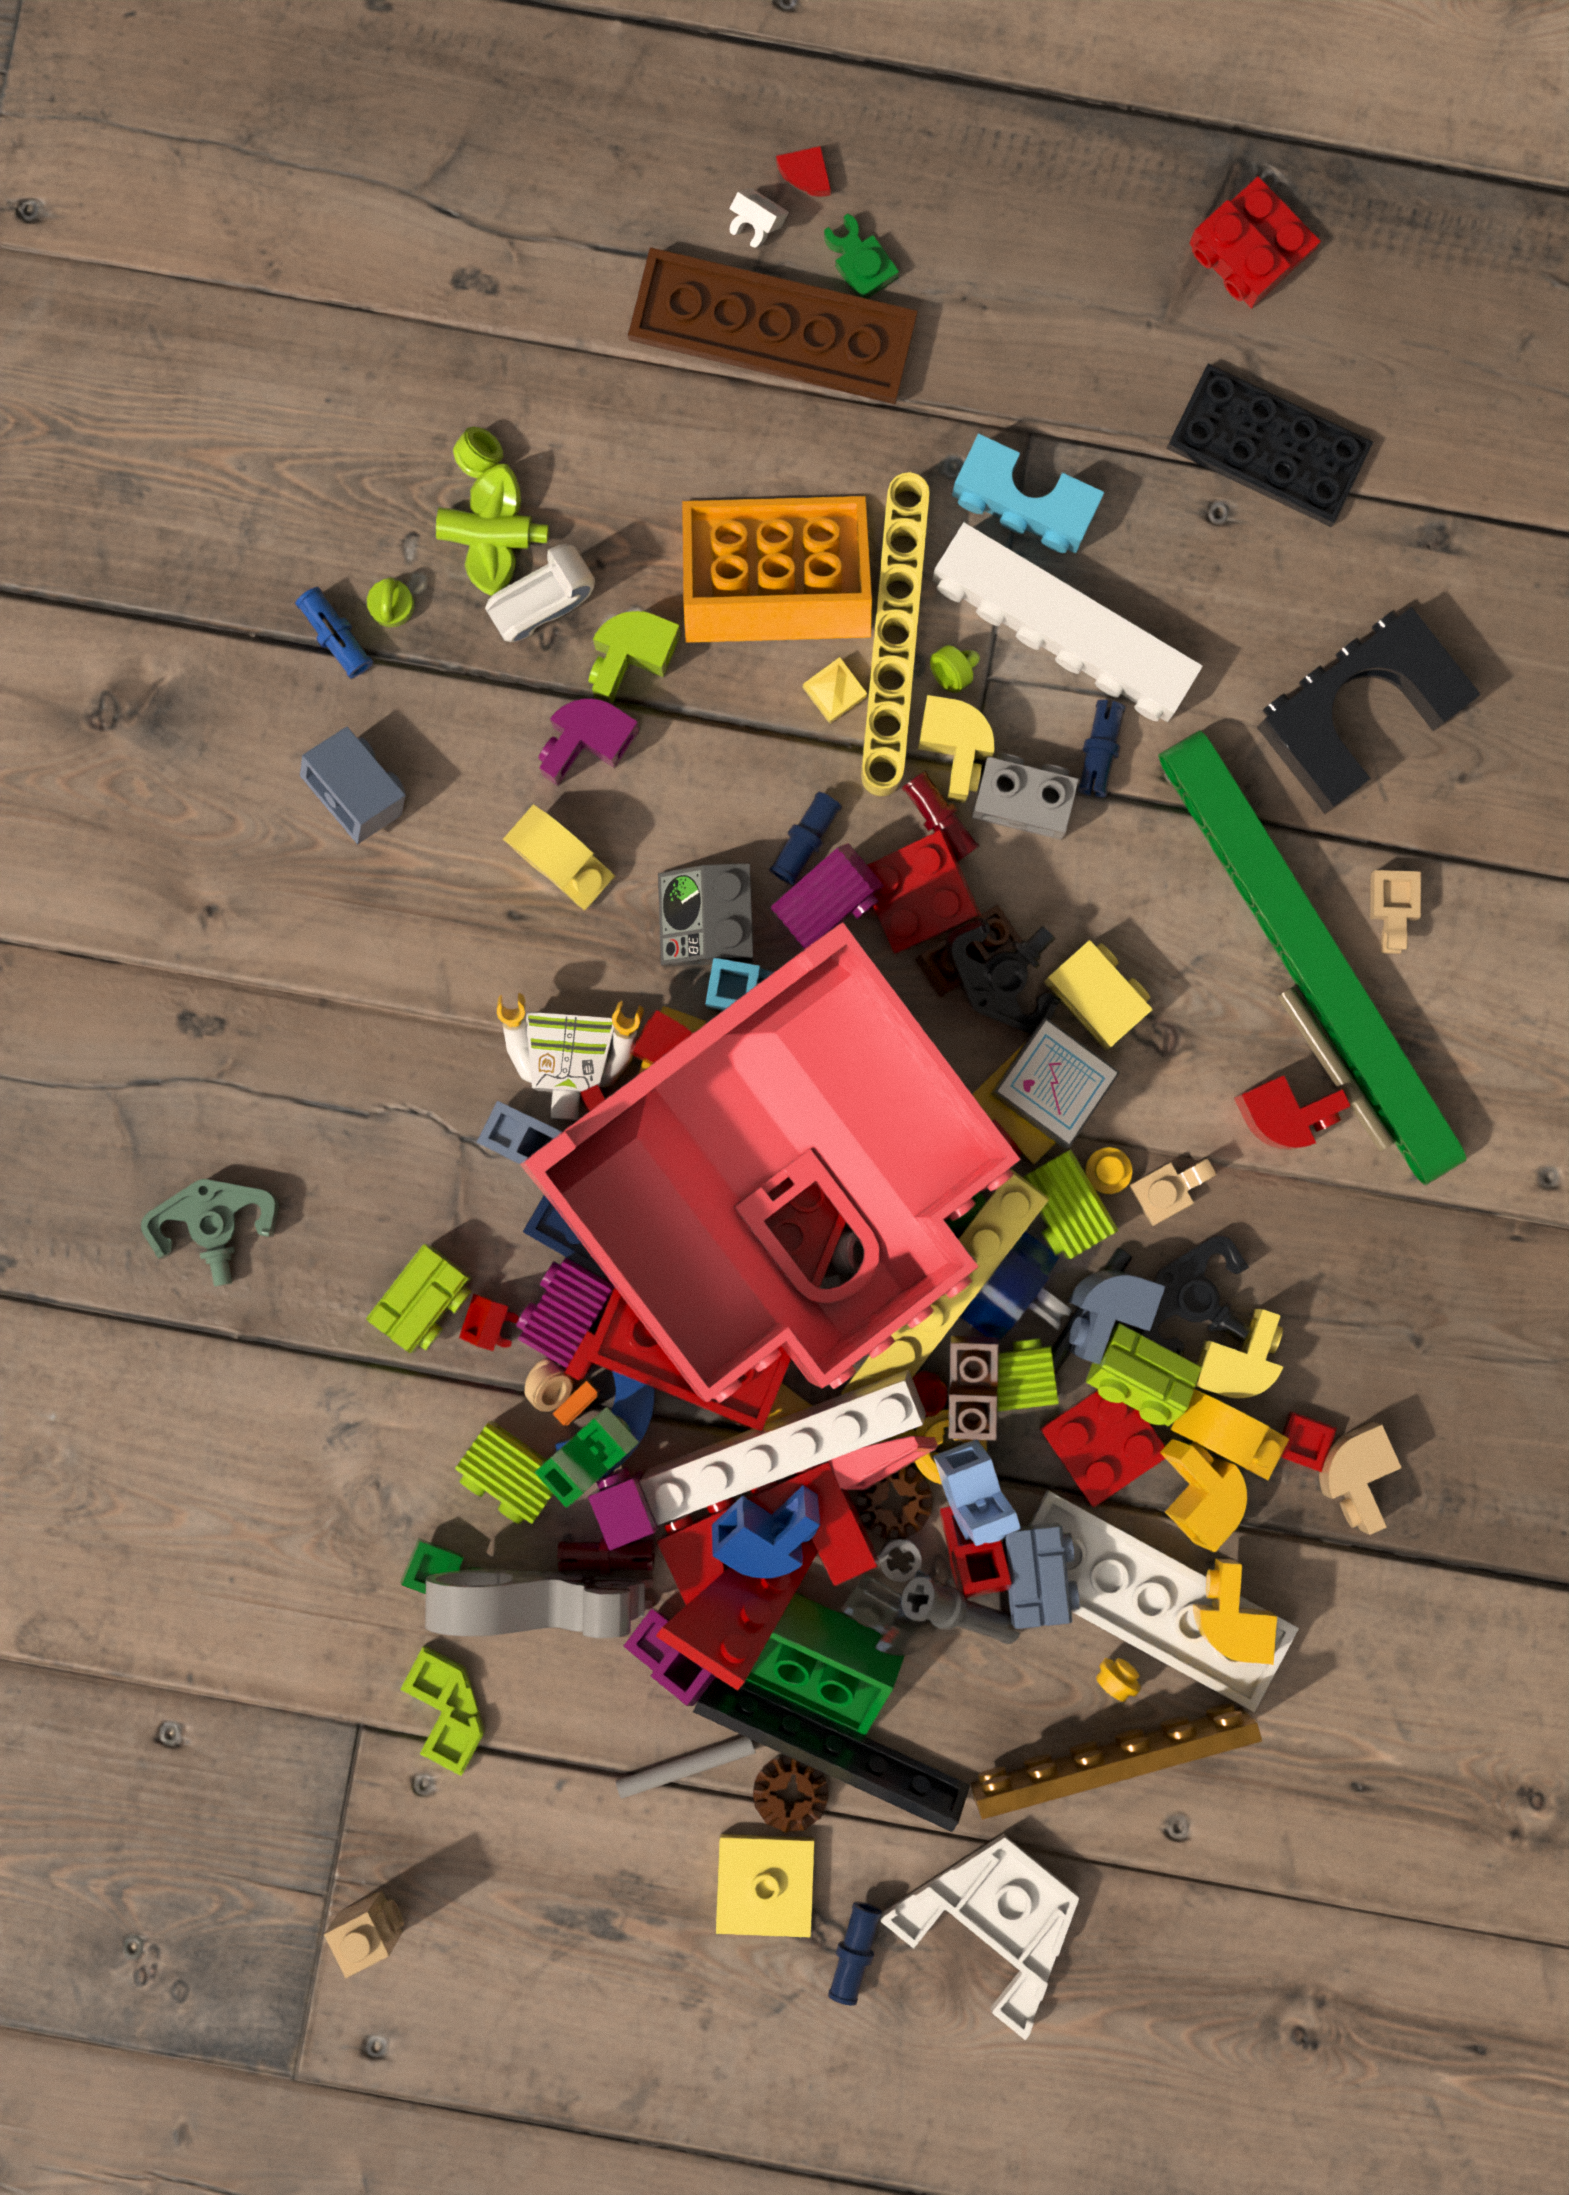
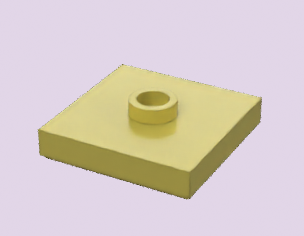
[716,1834,814,1937]

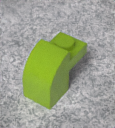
[588,611,681,705]

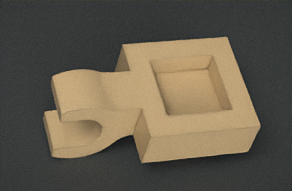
[1370,870,1421,954]
[1129,1158,1217,1226]

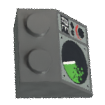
[658,864,753,966]

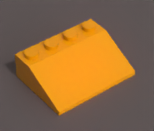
[682,496,872,643]

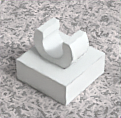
[729,188,789,248]

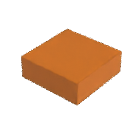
[553,1379,601,1426]

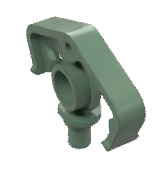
[141,1179,279,1287]

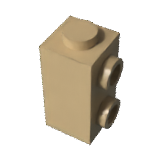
[324,1890,404,1979]

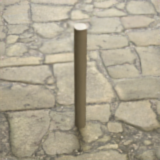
[1277,987,1395,1152]

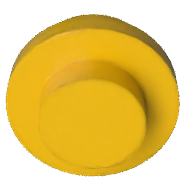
[1085,1147,1132,1194]
[1096,1658,1141,1702]

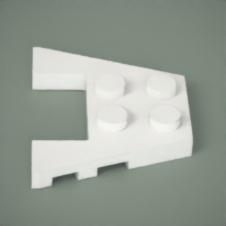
[880,1834,1079,2040]

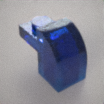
[960,1231,1060,1341]

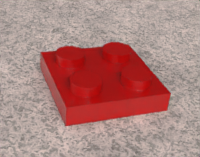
[867,830,981,954]
[1039,1389,1165,1508]

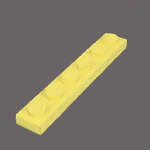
[841,1169,1049,1395]

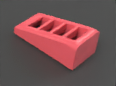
[829,1436,938,1490]

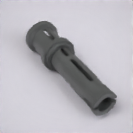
[901,1577,1020,1644]

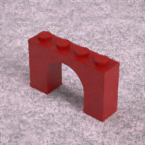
[657,1461,880,1605]

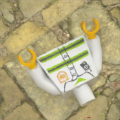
[497,993,644,1121]

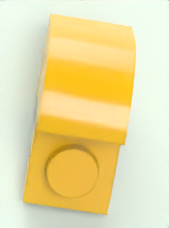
[1170,1388,1289,1480]
[1160,1439,1247,1552]
[1193,1558,1277,1665]

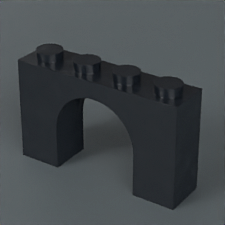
[1257,607,1481,814]

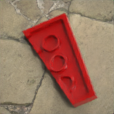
[656,1539,818,1691]

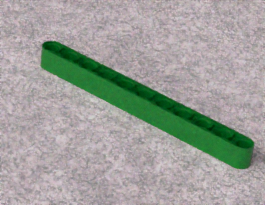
[1158,730,1467,1186]

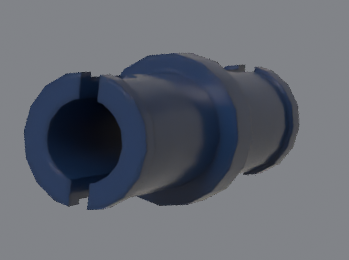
[1077,700,1126,797]
[769,792,842,885]
[828,1902,882,2006]

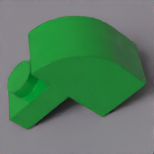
[534,1407,639,1508]

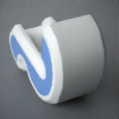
[485,544,595,643]

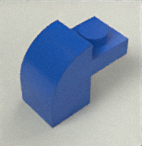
[712,1485,820,1578]

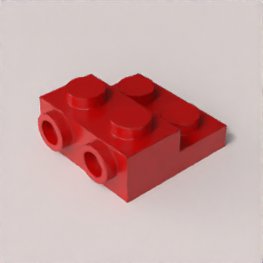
[1189,176,1321,309]

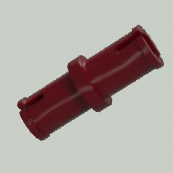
[901,771,980,862]
[557,1537,655,1575]

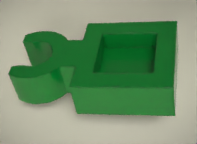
[824,214,899,299]
[400,1538,483,1594]

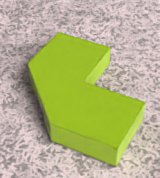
[400,1645,485,1776]

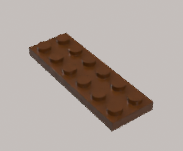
[628,247,918,404]

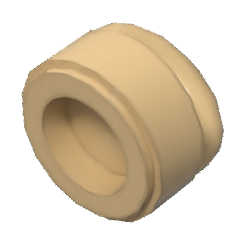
[524,1359,573,1412]

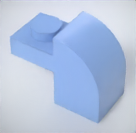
[934,1440,1021,1546]

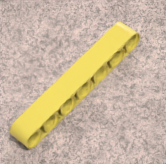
[861,472,929,797]

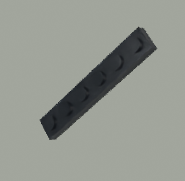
[693,1677,970,1832]

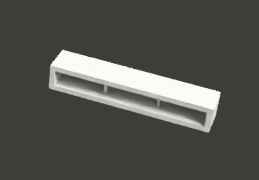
[932,522,1203,722]
[639,1370,926,1525]

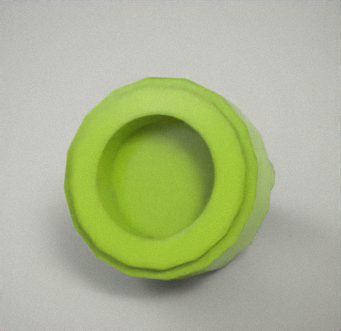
[453,426,503,479]
[367,577,415,628]
[930,645,980,693]

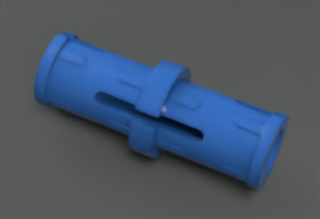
[295,587,373,679]

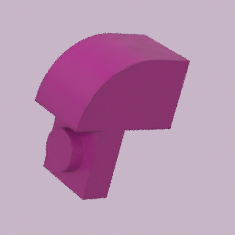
[538,699,640,786]
[623,1608,716,1706]

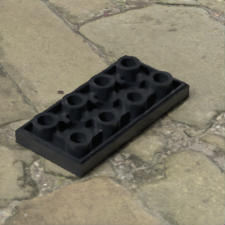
[1166,363,1373,527]

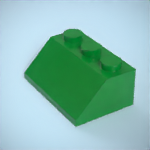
[745,1592,909,1736]

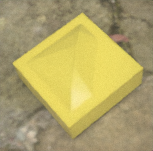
[802,657,867,724]

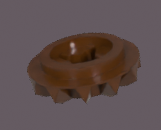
[857,1466,932,1539]
[753,1755,828,1833]

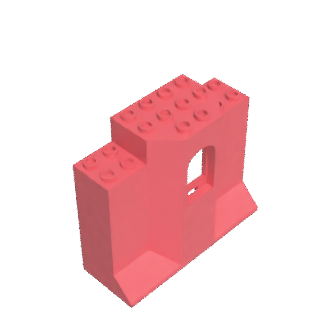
[520,922,1021,1403]

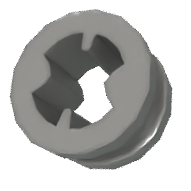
[1025,1286,1072,1330]
[879,1538,922,1582]

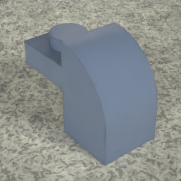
[476,1101,562,1164]
[1068,1270,1165,1365]

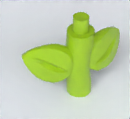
[436,464,549,596]

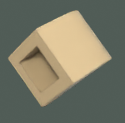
[1319,1422,1402,1535]

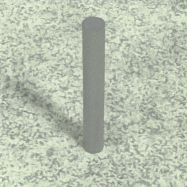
[616,1737,756,1799]

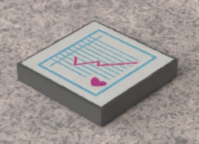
[991,1017,1120,1149]

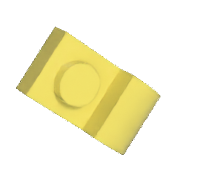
[918,695,994,803]
[503,804,615,911]
[1195,1309,1283,1398]

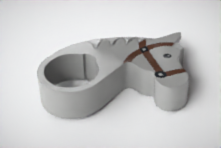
[425,1569,653,1638]

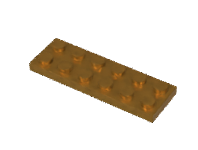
[970,1704,1262,1820]

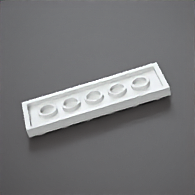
[1028,1490,1299,1712]

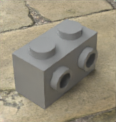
[972,753,1079,840]

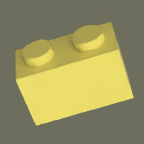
[1044,940,1153,1051]

